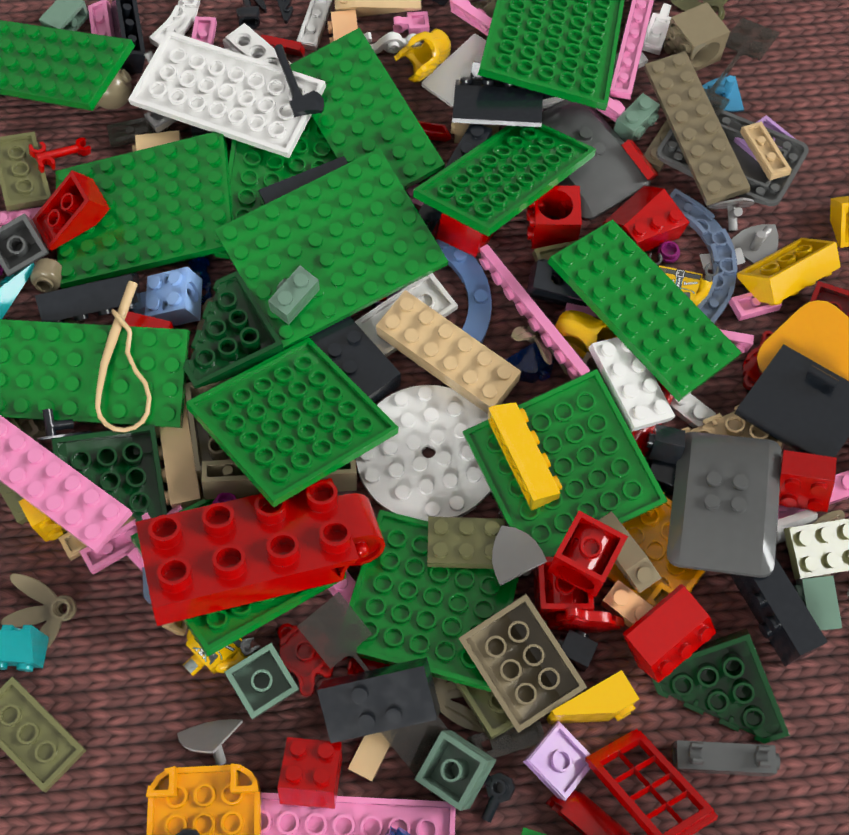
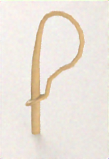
[95,281,152,433]

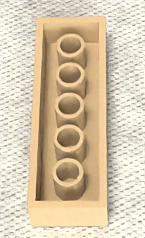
[376,290,521,414]

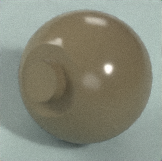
[95,69,132,110]

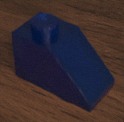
[505,342,554,383]

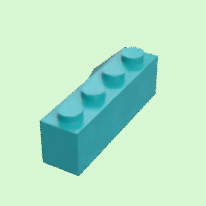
[0,625,49,672]

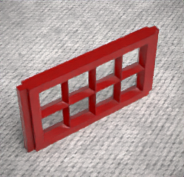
[585,728,718,835]

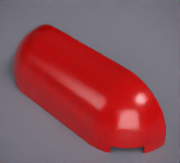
[546,790,632,835]

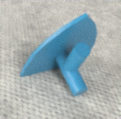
[702,75,744,112]

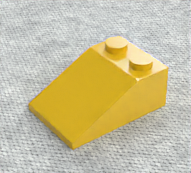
[546,670,639,724]

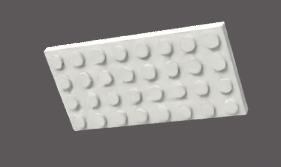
[128,31,326,158]

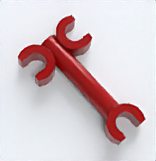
[29,138,91,173]

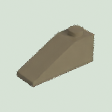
[598,511,662,593]

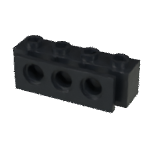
[527,259,589,307]

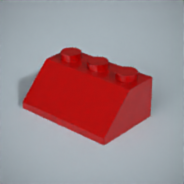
[622,584,716,683]

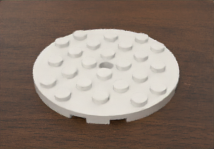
[356,385,491,521]

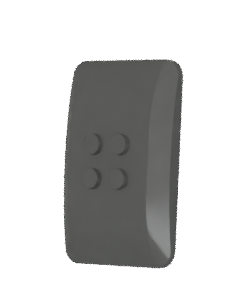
[542,100,651,221]
[656,106,809,206]
[667,432,781,578]

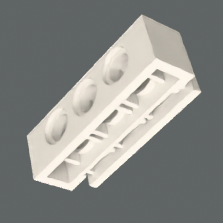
[223,23,292,67]

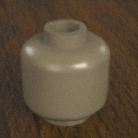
[30,258,63,293]

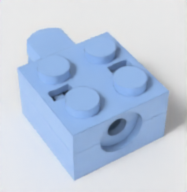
[131,266,203,326]

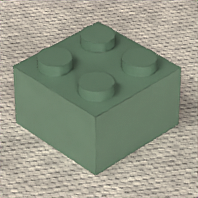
[224,643,299,720]
[415,730,496,811]

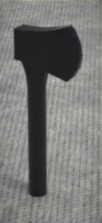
[274,44,324,117]

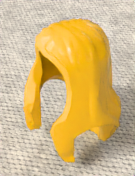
[394,28,451,82]
[555,310,617,358]

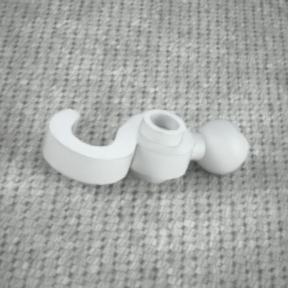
[364,32,421,54]

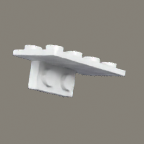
[422,34,486,108]

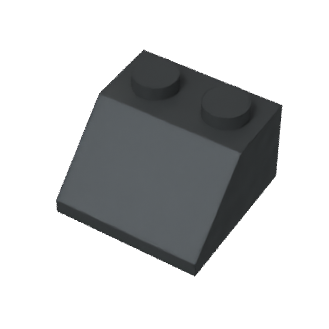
[0,213,49,277]

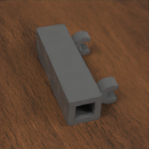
[671,740,780,777]

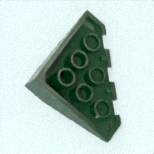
[183,271,283,389]
[51,425,167,522]
[652,628,790,744]

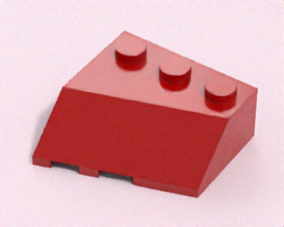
[602,186,690,252]

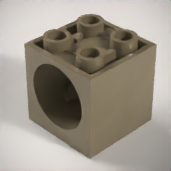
[663,2,730,71]

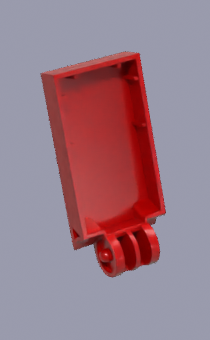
[136,478,385,626]

